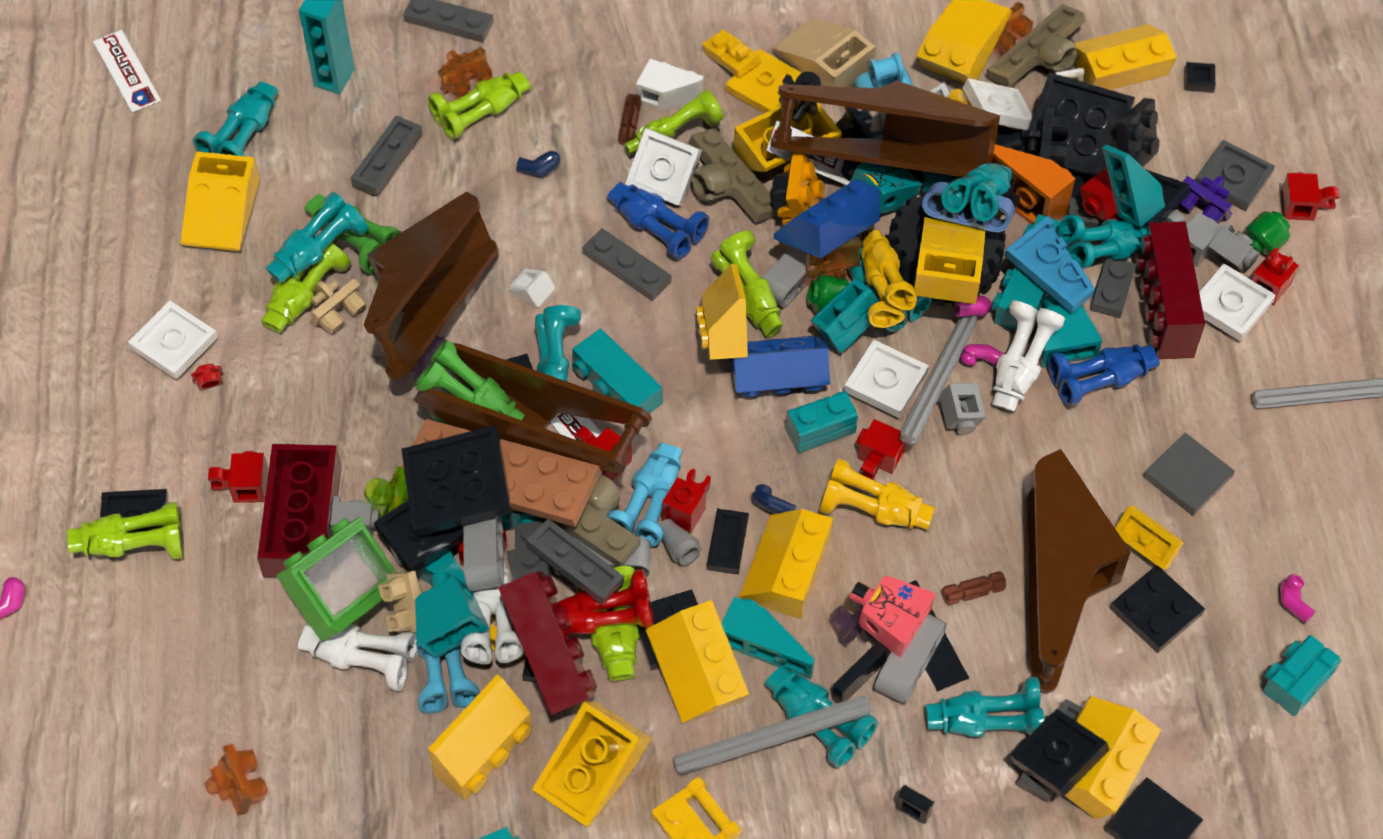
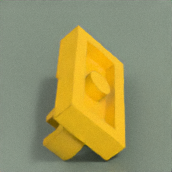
[702,29,761,78]
[1115,505,1184,570]

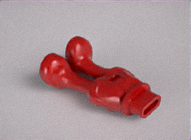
[557,569,654,634]

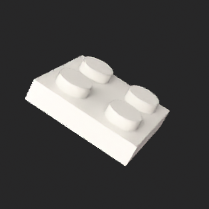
[963,78,1033,130]
[625,128,702,206]
[1199,264,1276,342]
[128,301,218,380]
[844,340,929,418]

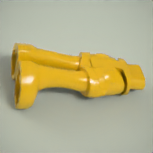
[861,230,917,328]
[819,458,935,530]

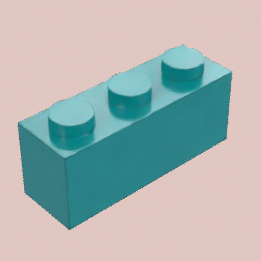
[572,328,663,414]

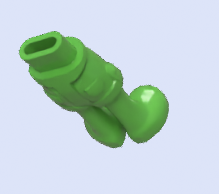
[304,194,401,274]
[414,340,525,420]

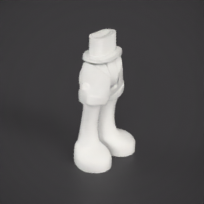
[992,300,1065,412]
[461,560,524,664]
[298,625,417,691]

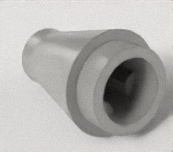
[659,519,701,565]

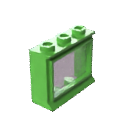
[276,516,396,642]

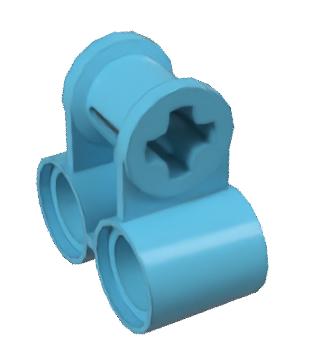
[854,52,914,111]

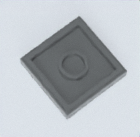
[1195,140,1275,212]
[1143,432,1235,516]

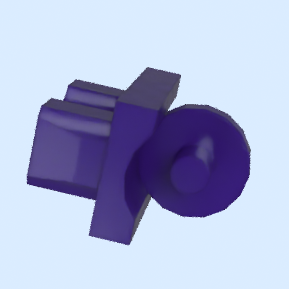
[1178,175,1233,223]

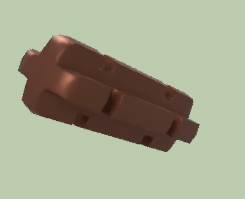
[618,93,641,145]
[942,571,1007,605]

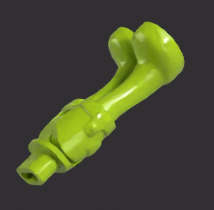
[427,71,531,140]
[624,89,724,156]
[710,230,783,338]
[261,236,351,333]
[67,502,183,559]
[575,566,640,681]

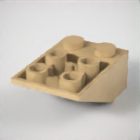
[772,18,876,87]

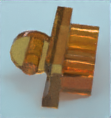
[993,1,1033,53]
[438,46,492,98]
[805,237,862,279]
[205,744,267,816]

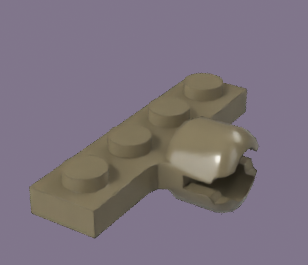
[987,4,1085,87]
[688,128,778,223]
[551,474,641,566]

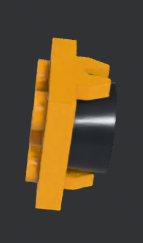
[772,152,825,225]

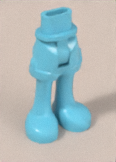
[607,443,683,547]
[416,641,480,714]

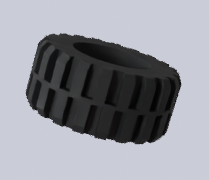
[888,190,1006,306]

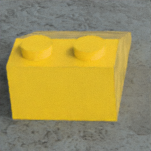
[916,0,1012,84]
[532,701,652,827]

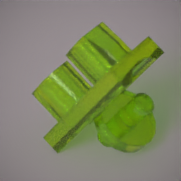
[364,466,408,517]

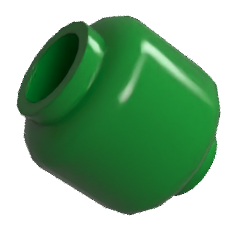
[1244,211,1291,256]
[807,275,849,313]

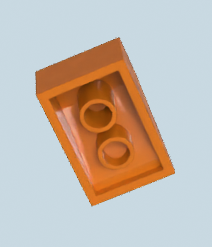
[992,144,1075,225]

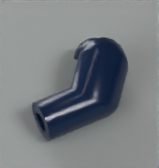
[516,151,560,177]
[752,484,796,514]

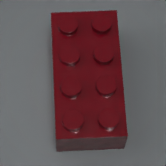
[1136,221,1205,360]
[257,444,341,578]
[498,571,598,715]

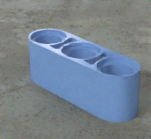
[922,182,1015,232]

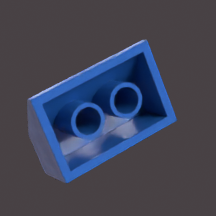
[773,179,880,259]
[730,335,830,396]

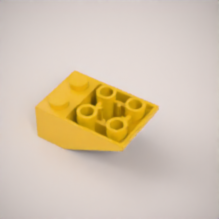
[180,151,260,252]
[914,217,986,304]

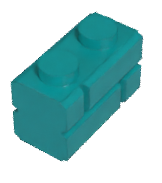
[810,278,879,353]
[785,390,858,454]
[1263,635,1342,716]

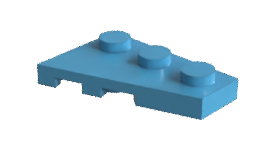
[1005,216,1095,313]

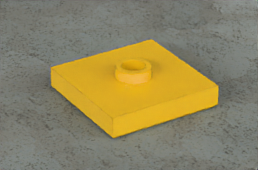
[725,48,802,113]

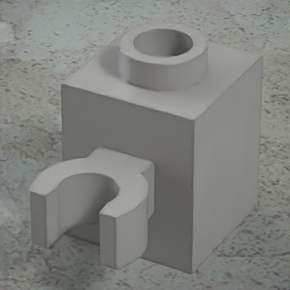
[1166,211,1222,267]

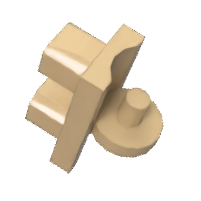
[309,278,366,334]
[378,571,423,633]

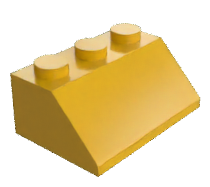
[1074,24,1177,90]
[734,103,842,172]
[696,264,748,360]
[739,509,833,619]
[645,600,749,724]
[428,674,532,800]
[1065,696,1161,819]

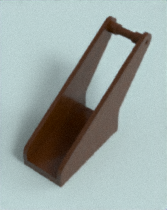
[771,81,1000,177]
[364,191,499,380]
[413,343,652,474]
[1027,449,1131,694]

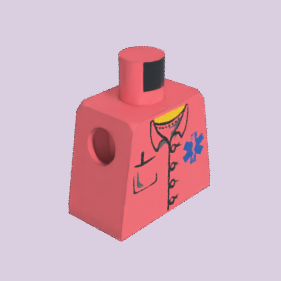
[849,576,936,657]

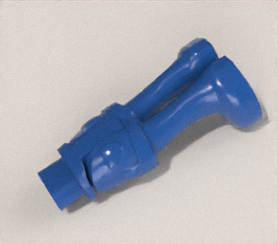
[607,182,709,259]
[1048,344,1160,406]

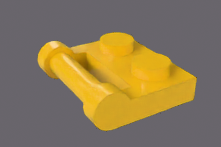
[651,777,743,839]

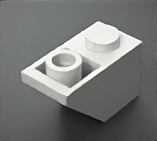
[636,59,704,111]

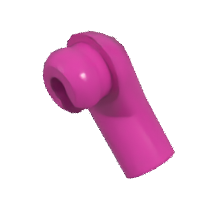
[954,295,991,317]
[960,344,1005,366]
[1280,574,1316,624]
[0,577,25,619]

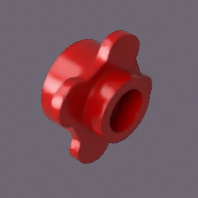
[191,364,223,390]

